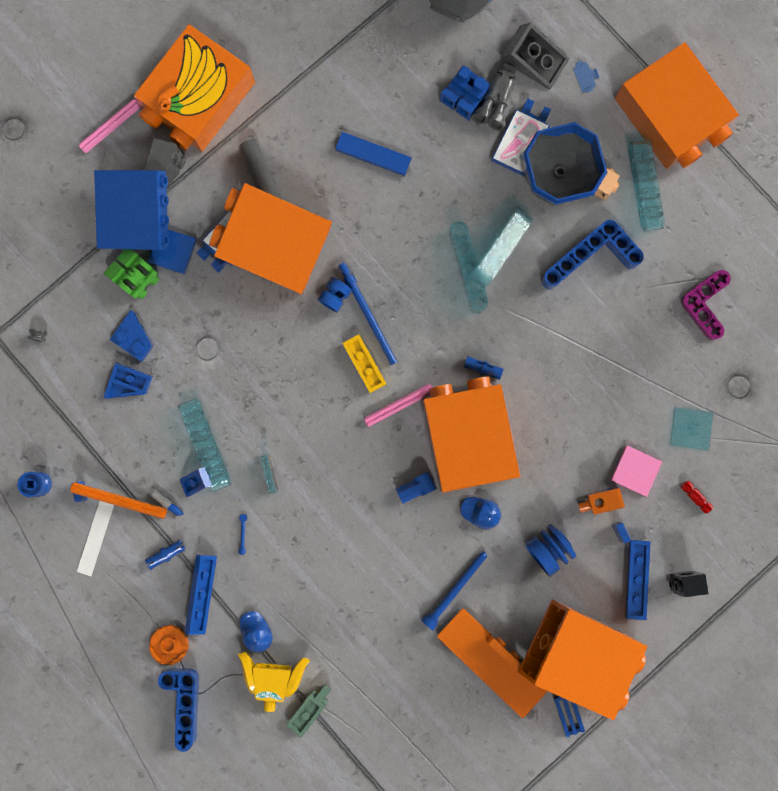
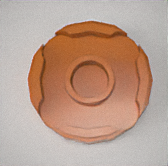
[149,625,189,665]

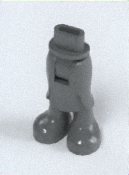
[471,63,516,131]

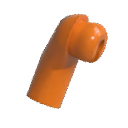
[158,84,179,112]

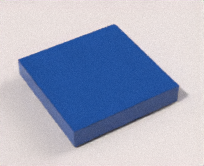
[148,230,197,275]

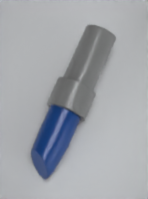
[151,490,184,516]

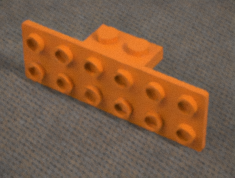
[437,608,548,718]

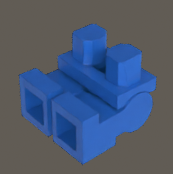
[440,65,490,121]

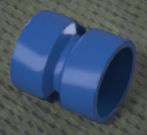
[317,277,352,313]
[17,472,52,497]

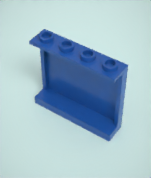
[94,170,169,250]

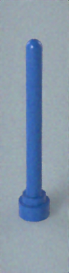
[421,552,487,631]

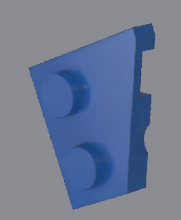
[110,310,153,362]
[103,363,153,399]

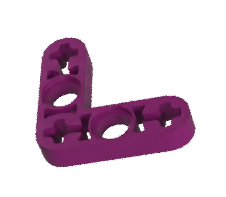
[681,270,731,340]

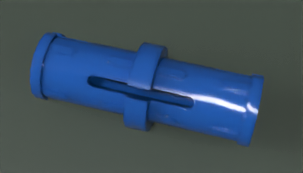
[464,356,504,380]
[145,540,186,570]

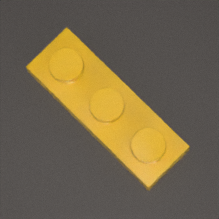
[342,334,387,394]

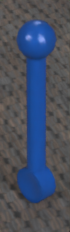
[238,514,247,555]

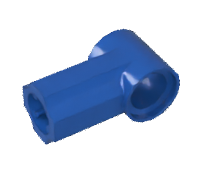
[396,471,437,504]

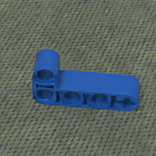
[158,668,199,752]

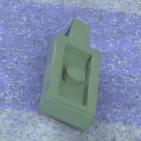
[286,684,331,738]

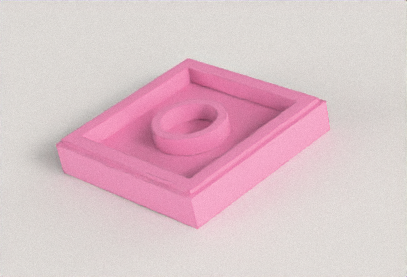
[610,446,662,497]

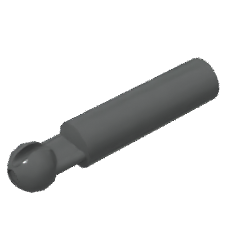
[239,139,282,199]

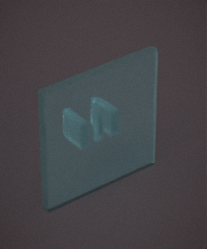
[670,407,713,451]

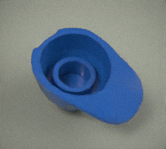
[460,497,501,530]
[240,611,273,653]

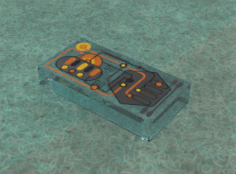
[260,454,279,494]

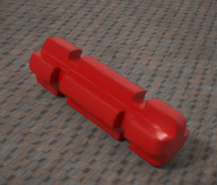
[680,481,713,514]

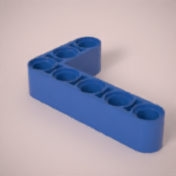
[541,220,644,289]

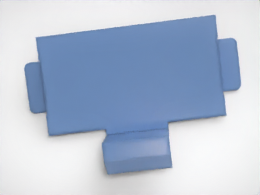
[573,60,600,93]

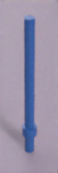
[338,262,397,365]

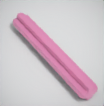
[79,99,141,153]
[364,384,432,427]

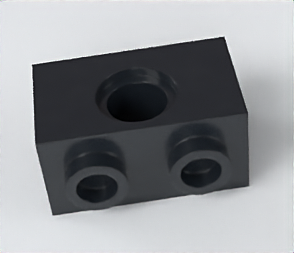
[669,571,709,597]

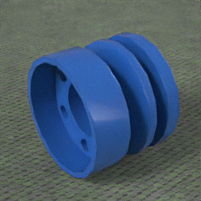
[524,524,577,577]

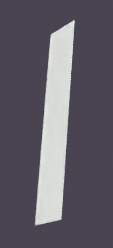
[77,501,114,576]

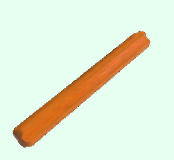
[70,482,167,519]

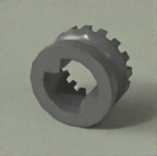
[28,329,47,342]

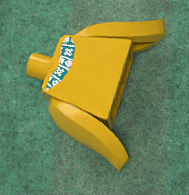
[238,652,310,712]

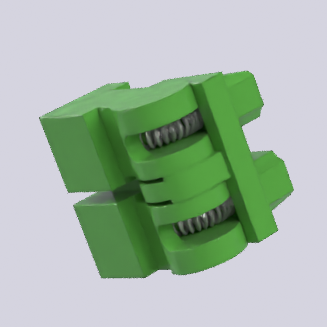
[103,249,159,299]

